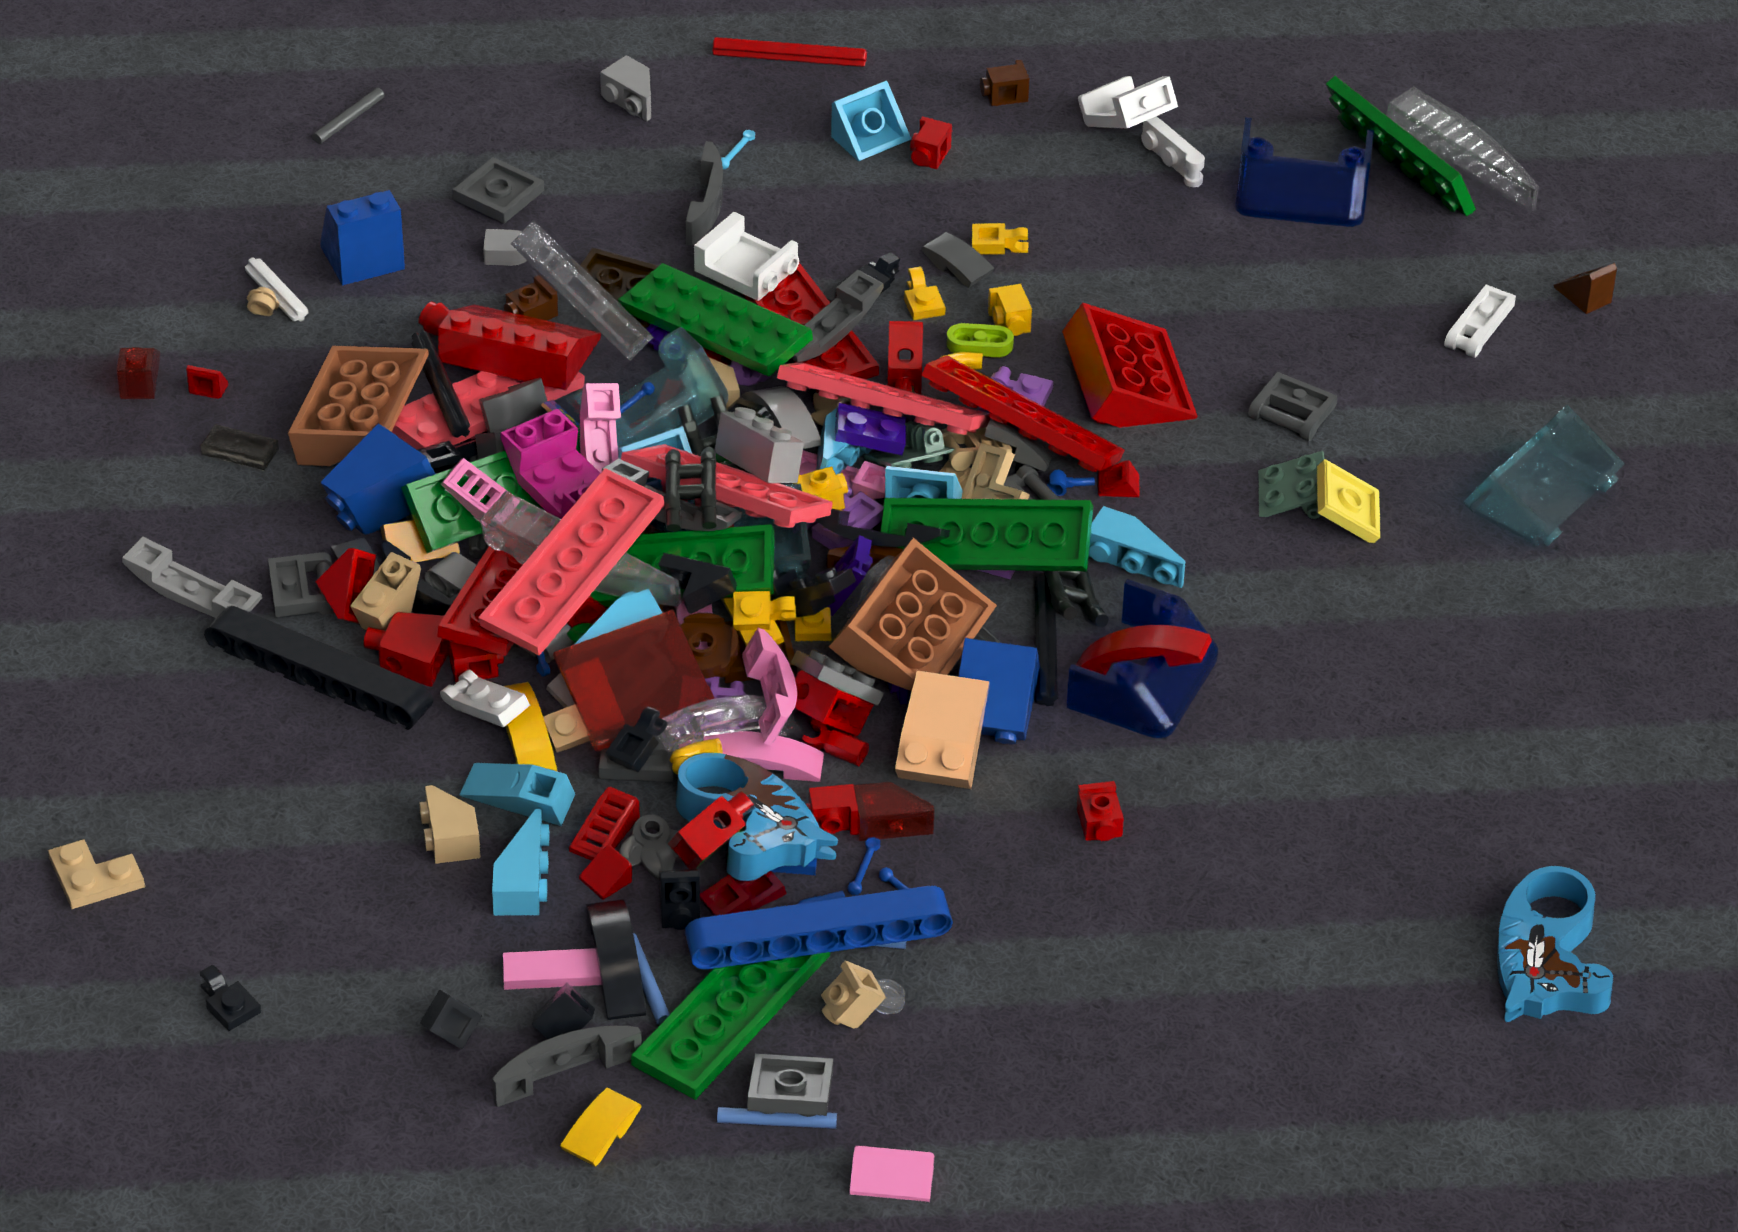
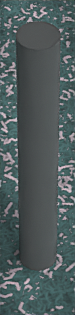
[312,88,385,144]

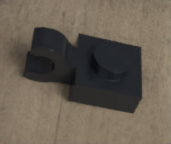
[605,706,668,773]
[200,965,261,1031]

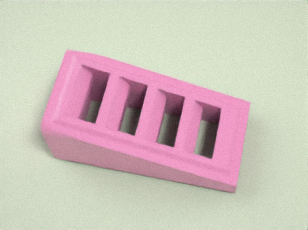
[441,458,521,532]

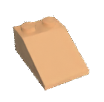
[895,671,990,789]

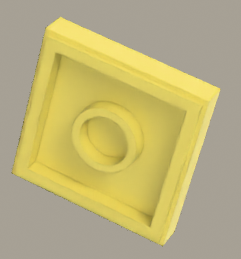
[1317,459,1380,543]

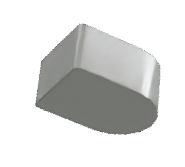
[483,229,530,266]

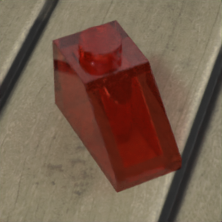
[117,347,160,399]
[854,782,934,841]

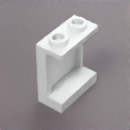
[1078,76,1178,129]
[694,212,799,301]

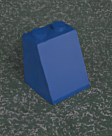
[320,190,405,286]
[321,423,435,535]
[958,638,1040,744]

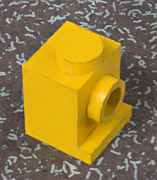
[988,284,1032,336]
[793,466,848,510]

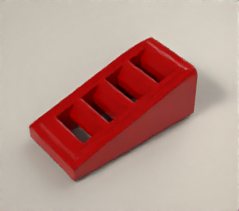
[569,787,640,861]

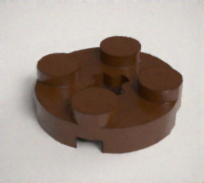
[666,613,739,679]

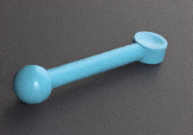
[721,130,755,169]

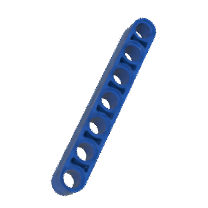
[685,886,953,969]

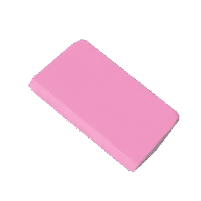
[850,1146,934,1202]

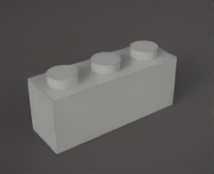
[715,407,804,483]

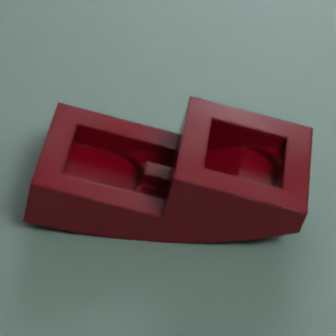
[700,871,787,916]

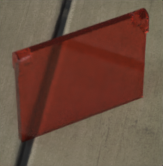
[553,610,717,752]

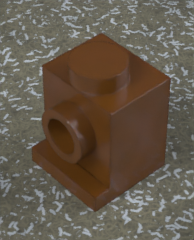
[980,60,1030,106]
[504,275,558,320]

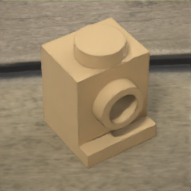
[821,961,886,1029]

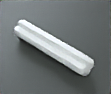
[245,257,308,321]

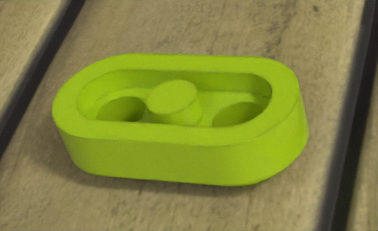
[946,323,1014,357]

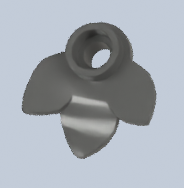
[620,815,682,880]

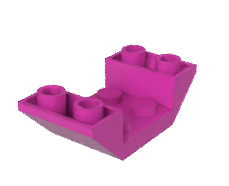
[500,409,600,523]

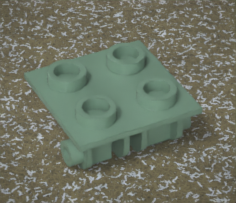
[864,421,954,468]
[1258,451,1324,519]

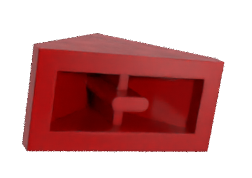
[315,548,376,624]

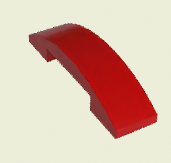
[1071,625,1212,680]

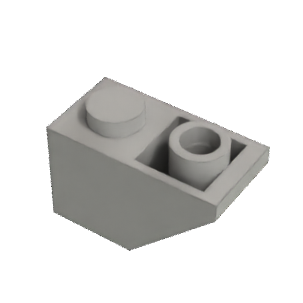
[600,55,651,121]

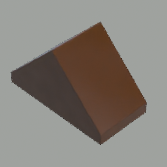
[1553,263,1617,314]

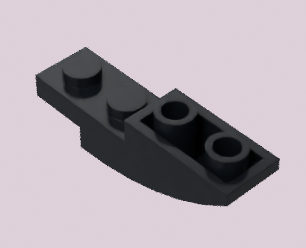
[770,567,856,617]

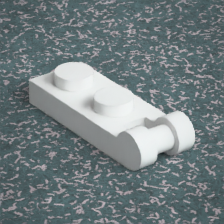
[1141,116,1205,187]
[1444,285,1516,358]
[440,669,530,727]

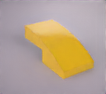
[560,1087,642,1167]

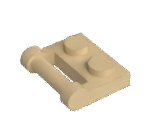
[941,427,1012,471]

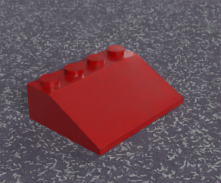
[1062,302,1198,428]
[438,304,601,390]

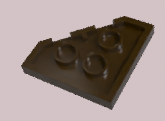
[579,248,658,341]

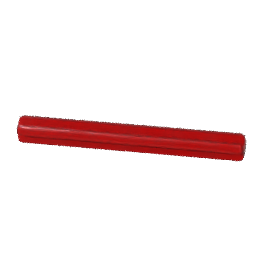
[712,37,867,67]

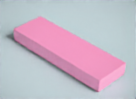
[503,948,602,990]

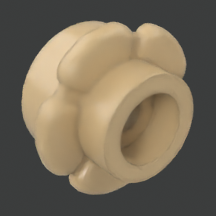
[247,287,279,316]

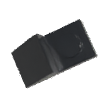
[659,553,737,614]

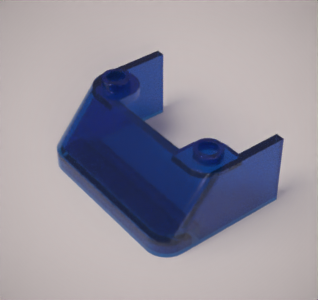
[1235,117,1374,227]
[1067,579,1218,738]

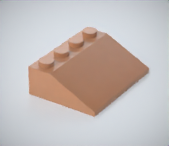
[288,346,429,466]
[829,538,997,691]

